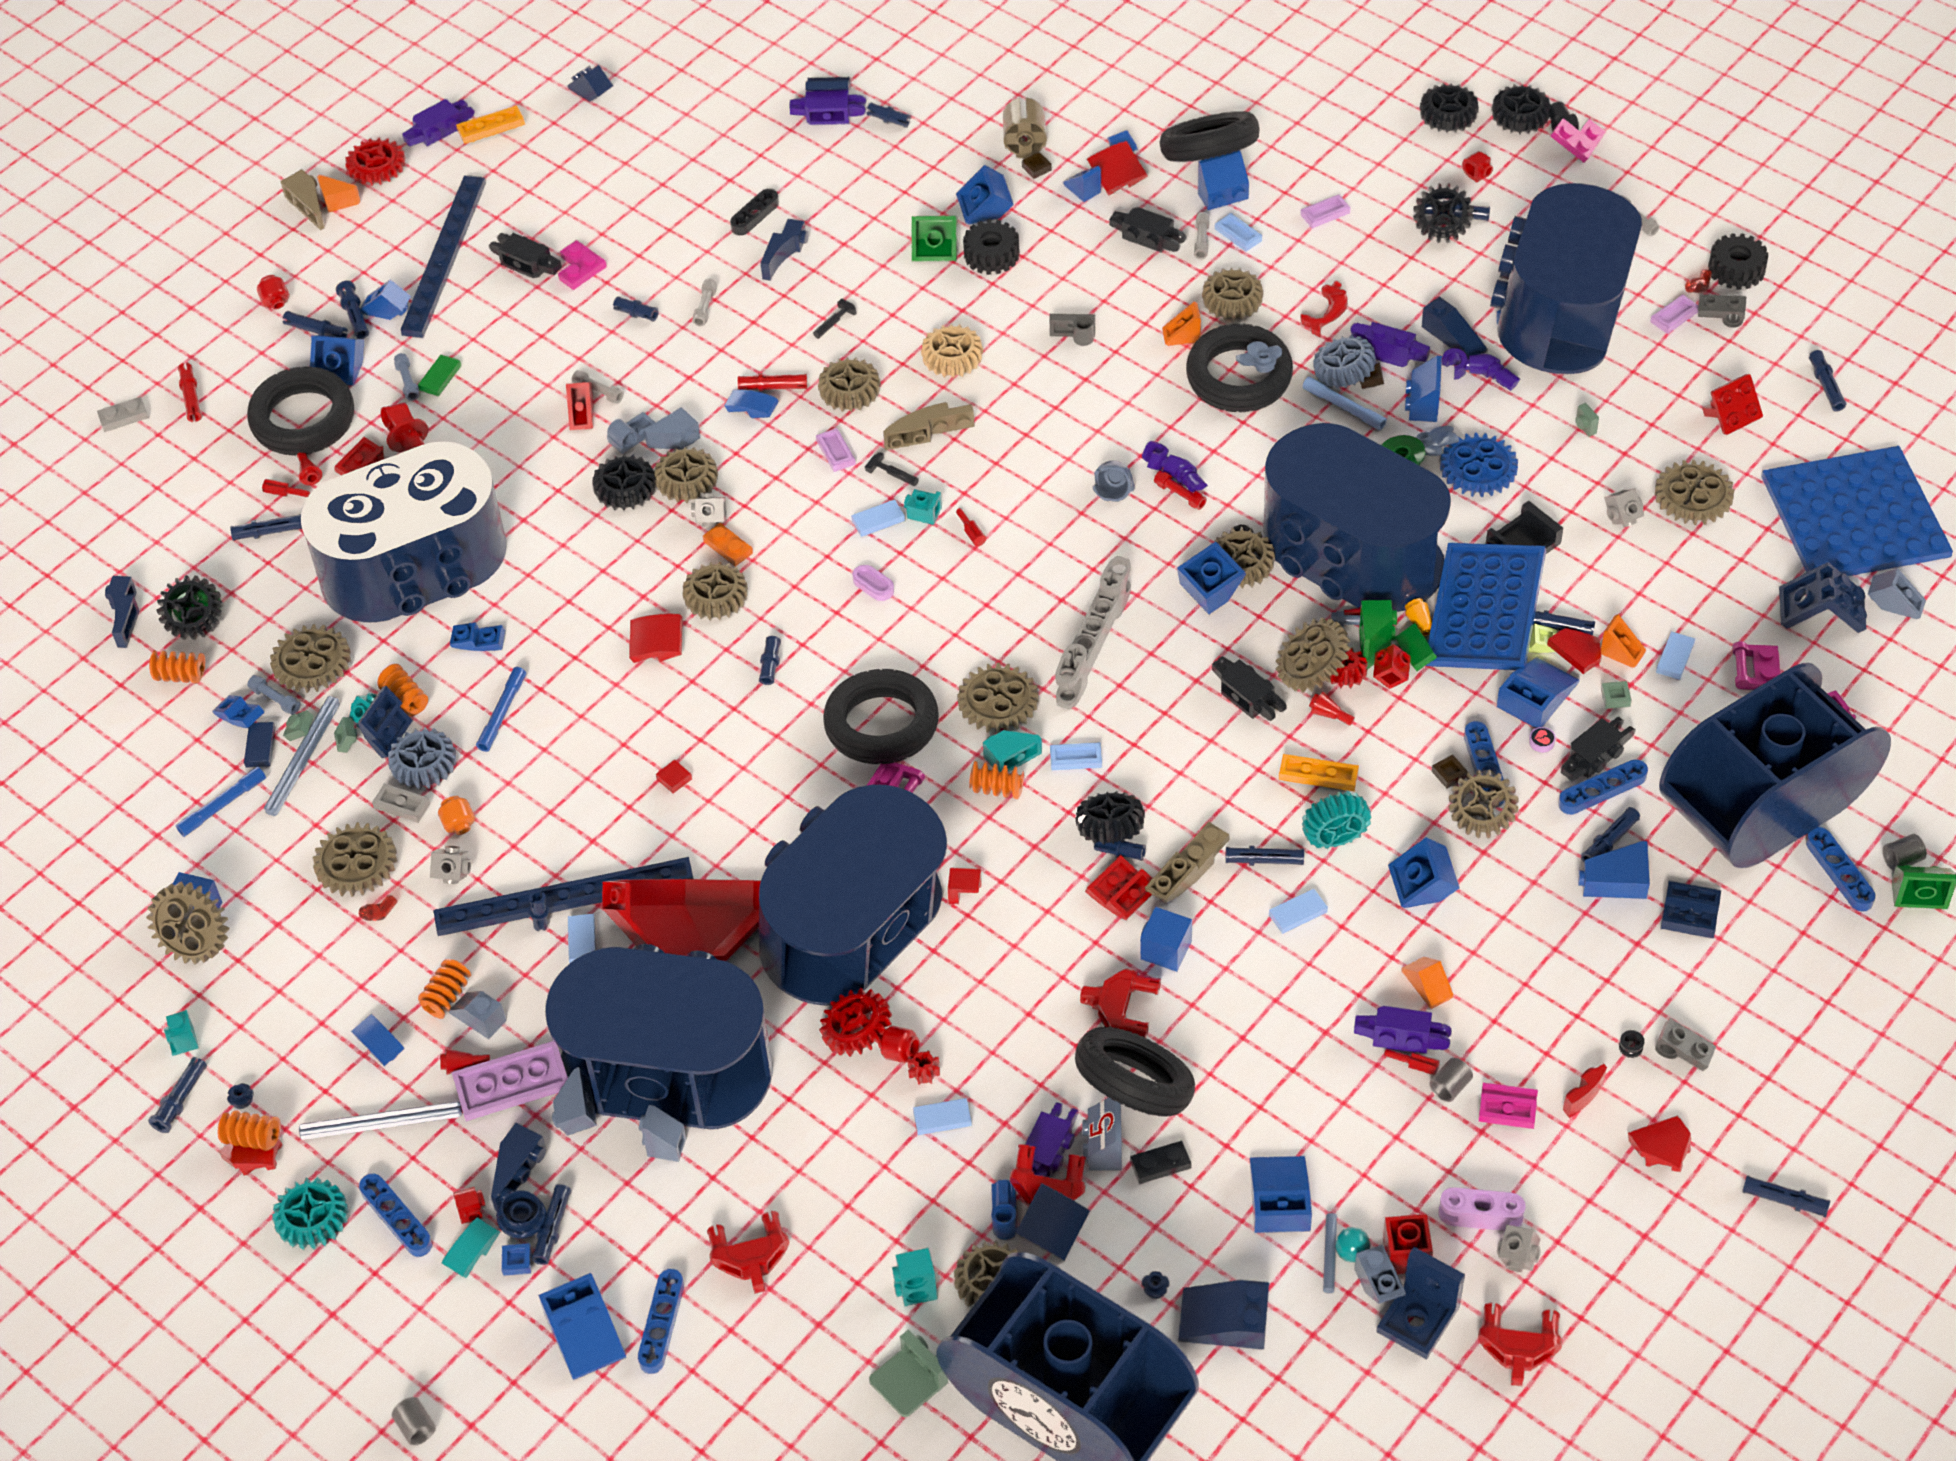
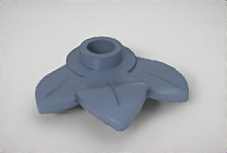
[1235,341,1282,373]
[1416,426,1459,456]

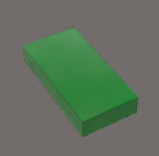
[418,354,461,397]
[1395,623,1437,671]

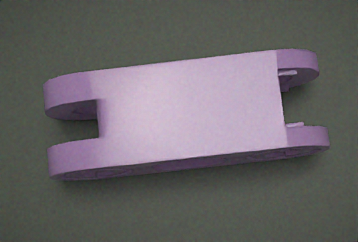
[1438,1187,1526,1231]

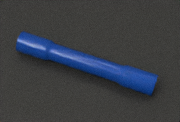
[476,667,527,752]
[175,766,266,837]

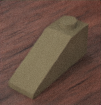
[280,169,325,230]

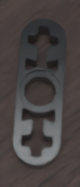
[730,189,779,236]

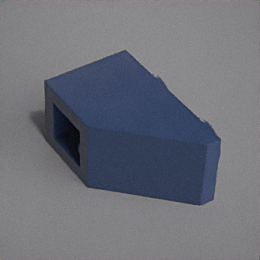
[567,65,613,102]

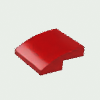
[1087,141,1148,196]
[629,614,682,663]
[1085,855,1153,920]

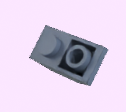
[639,1105,686,1162]
[1355,1245,1406,1304]

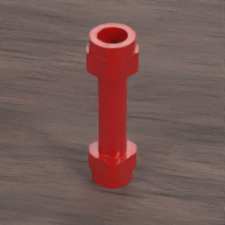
[1154,470,1207,510]

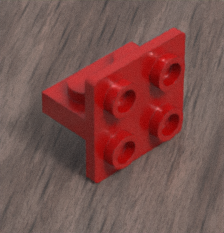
[1702,374,1763,435]

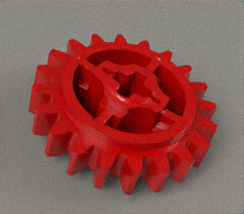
[345,137,406,186]
[819,988,893,1057]

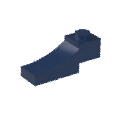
[760,219,809,281]
[105,575,140,648]

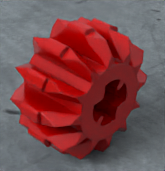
[1330,647,1367,689]

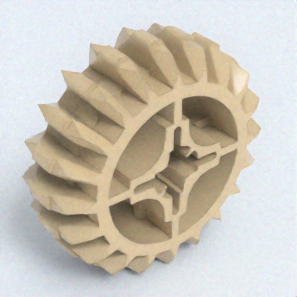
[921,324,983,378]

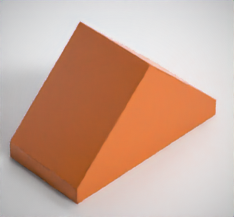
[317,174,361,213]
[1162,301,1201,346]
[1601,614,1646,668]
[1401,957,1454,1009]

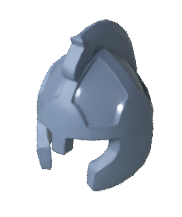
[1092,460,1135,502]

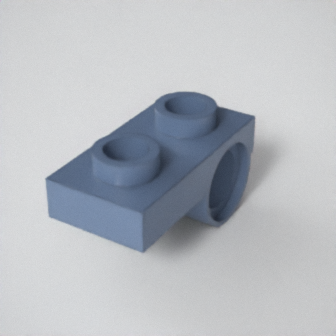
[607,412,656,454]

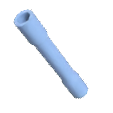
[1303,376,1387,431]

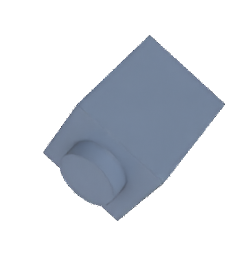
[644,407,700,450]
[1868,568,1926,619]
[449,991,506,1039]
[552,1067,597,1136]

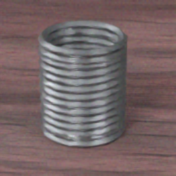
[1882,834,1927,871]
[1429,1058,1473,1102]
[391,1397,436,1445]

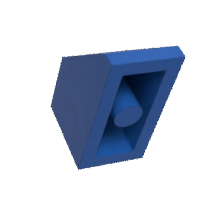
[360,279,411,320]

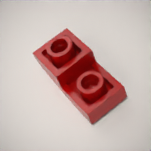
[1563,1064,1607,1118]

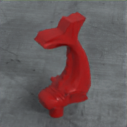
[1300,281,1348,338]

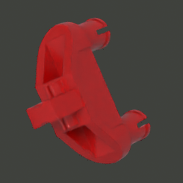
[1080,969,1161,1039]
[1010,1144,1086,1205]
[707,1211,790,1294]
[1478,1303,1562,1386]

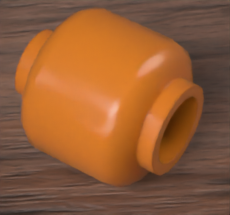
[438,796,475,835]

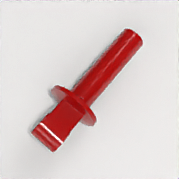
[380,402,429,452]

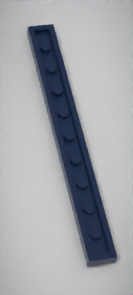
[400,175,486,338]
[433,857,694,936]

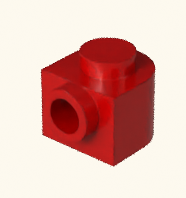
[1462,151,1493,183]
[453,1186,486,1224]

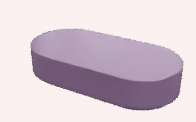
[852,565,894,601]

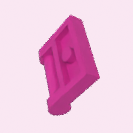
[1732,641,1781,690]
[867,762,925,793]

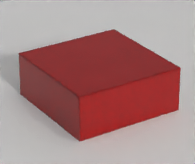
[656,759,692,794]

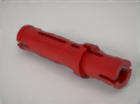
[178,362,202,422]
[737,373,807,392]

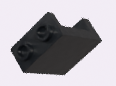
[1485,501,1563,554]

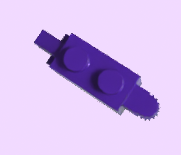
[789,90,866,125]
[402,99,475,147]
[1350,322,1430,368]
[1354,1006,1452,1054]
[1025,1102,1078,1178]

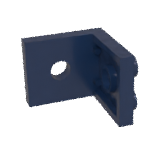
[1779,562,1867,633]
[1376,1247,1465,1360]

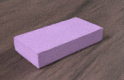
[1301,194,1350,229]
[1650,294,1698,334]
[816,428,856,472]

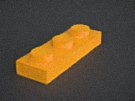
[456,105,525,144]
[1279,754,1359,792]

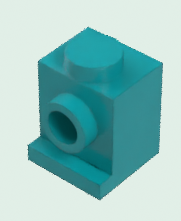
[904,489,942,525]
[164,1010,199,1056]

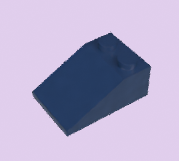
[1178,1280,1269,1350]

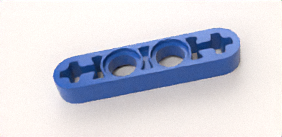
[1464,721,1505,807]
[1558,759,1648,815]
[1806,827,1875,912]
[359,1173,432,1257]
[638,1269,684,1374]

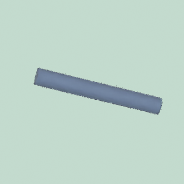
[1323,1213,1337,1294]

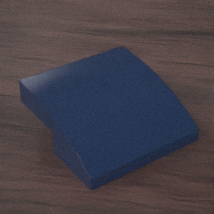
[805,77,851,91]
[358,686,413,758]
[1661,881,1722,939]
[1015,1183,1090,1261]

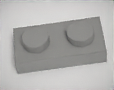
[97,397,149,432]
[372,783,430,823]

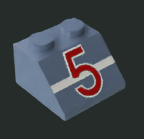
[1082,1098,1122,1171]

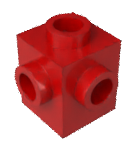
[1373,644,1411,689]

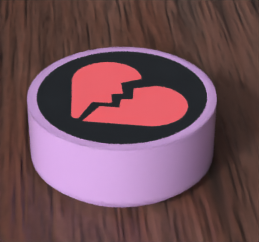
[1529,727,1556,753]

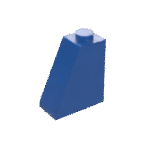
[1578,841,1650,899]

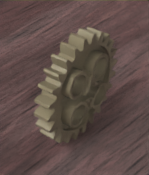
[1654,459,1735,525]
[1275,617,1351,693]
[270,624,351,693]
[957,663,1039,734]
[312,822,398,897]
[146,882,230,964]

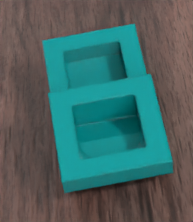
[441,1218,500,1278]

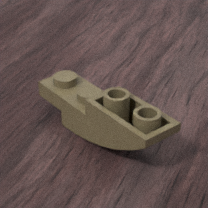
[883,402,975,450]
[1145,822,1230,903]

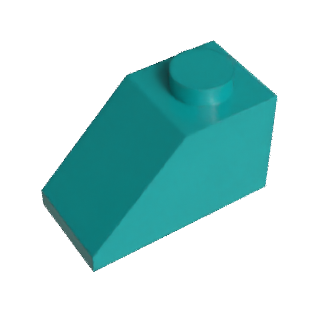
[983,730,1042,772]

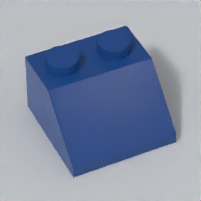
[1198,150,1249,211]
[956,165,1014,225]
[310,335,364,385]
[1405,355,1442,422]
[1177,541,1246,615]
[1388,837,1460,908]

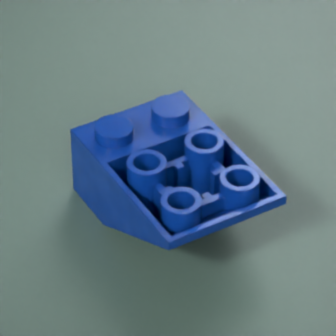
[1497,657,1580,728]
[1249,1156,1312,1233]
[538,1273,626,1380]

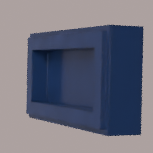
[244,722,275,768]

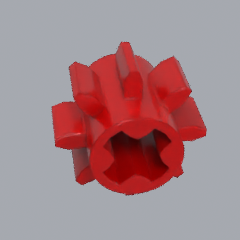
[907,1050,940,1085]

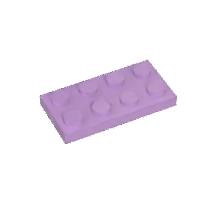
[452,1041,568,1121]

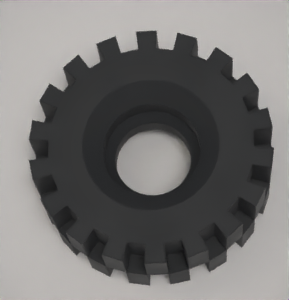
[963,219,1020,275]
[1708,233,1769,290]

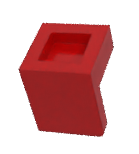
[947,868,982,904]

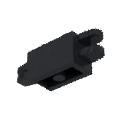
[1109,207,1187,253]
[488,233,562,278]
[1212,656,1287,721]
[1561,717,1636,781]

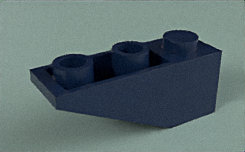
[491,1123,546,1212]

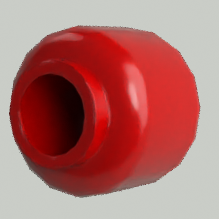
[256,275,289,309]
[878,1026,920,1063]

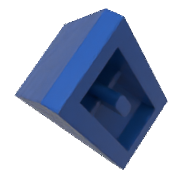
[1063,166,1101,202]

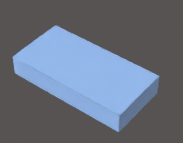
[1215,213,1262,252]
[851,500,905,537]
[1656,631,1695,680]
[1050,742,1102,770]
[1269,889,1328,934]
[568,914,596,963]
[913,1098,972,1135]

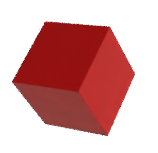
[1382,1214,1433,1275]

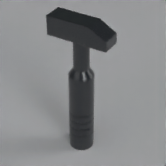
[813,298,857,339]
[865,452,919,487]

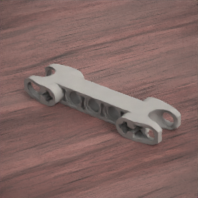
[1056,556,1131,709]

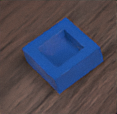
[502,1243,531,1276]

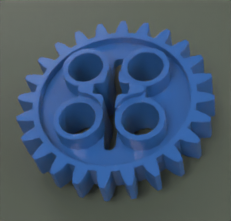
[1440,432,1518,497]

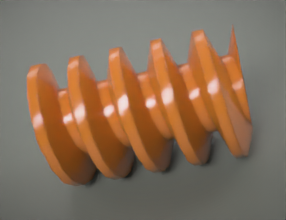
[149,650,205,684]
[377,664,428,717]
[969,761,1024,800]
[418,959,471,1019]
[217,1110,281,1151]

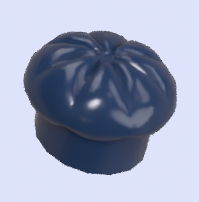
[496,1190,547,1239]

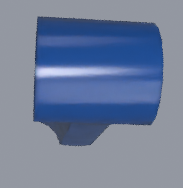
[991,1180,1018,1240]

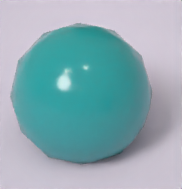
[1335,1227,1371,1263]

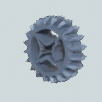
[1313,335,1376,389]
[388,727,456,790]

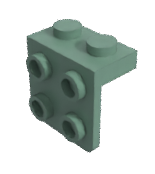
[869,1330,948,1417]

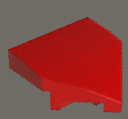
[335,437,384,475]
[1547,628,1602,675]
[1628,1115,1692,1172]
[218,1117,283,1176]

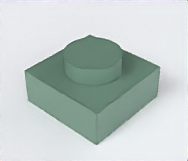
[1575,403,1599,437]
[1601,681,1632,709]
[283,710,314,741]
[334,717,357,753]

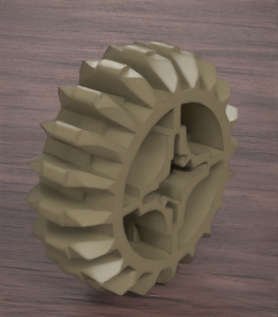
[1202,267,1264,321]
[818,357,881,412]
[654,446,718,503]
[1215,527,1275,589]
[682,561,748,621]
[1448,769,1519,839]
[954,1240,1019,1308]

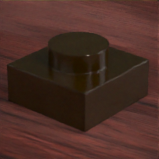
[1021,152,1052,179]
[1360,362,1384,389]
[1431,754,1468,789]

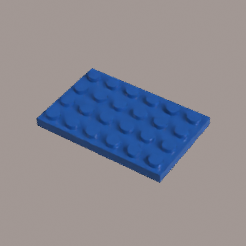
[1426,543,1546,670]

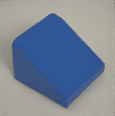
[1107,130,1138,151]

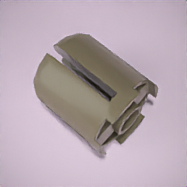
[1002,97,1047,159]

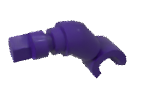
[1442,348,1520,391]
[1142,441,1208,492]

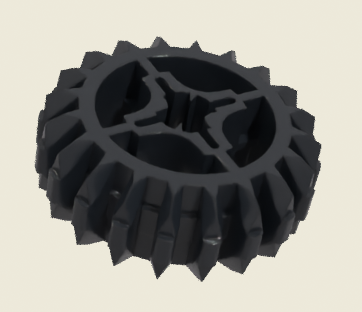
[1419,83,1479,133]
[1491,84,1550,134]
[1413,183,1474,243]
[592,454,656,511]
[156,575,224,640]
[1075,791,1145,845]

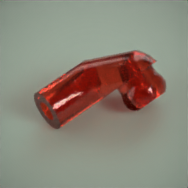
[1685,269,1712,293]
[358,894,398,921]

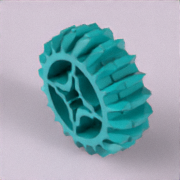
[1301,791,1372,849]
[272,1177,349,1251]

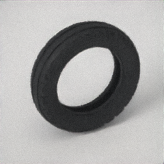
[1159,111,1260,162]
[1186,324,1293,412]
[247,366,354,456]
[823,669,939,764]
[1075,1027,1195,1117]

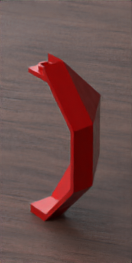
[602,879,761,961]

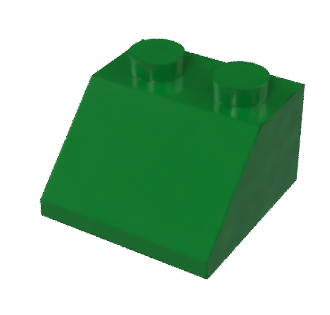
[911,216,958,261]
[1359,600,1397,670]
[1892,865,1956,909]

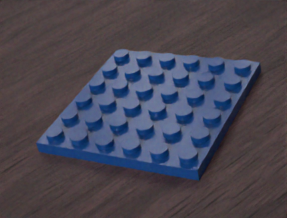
[1761,446,1953,576]

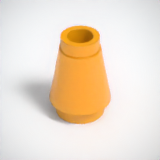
[1405,598,1432,636]

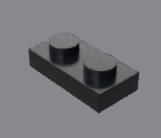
[1130,1140,1191,1184]

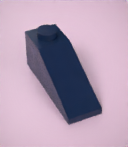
[1421,296,1488,359]

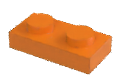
[703,523,753,567]

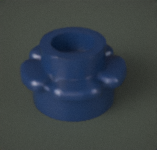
[227,1083,254,1109]
[1142,1271,1170,1299]

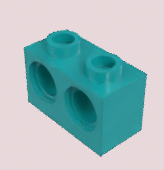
[892,1248,937,1307]

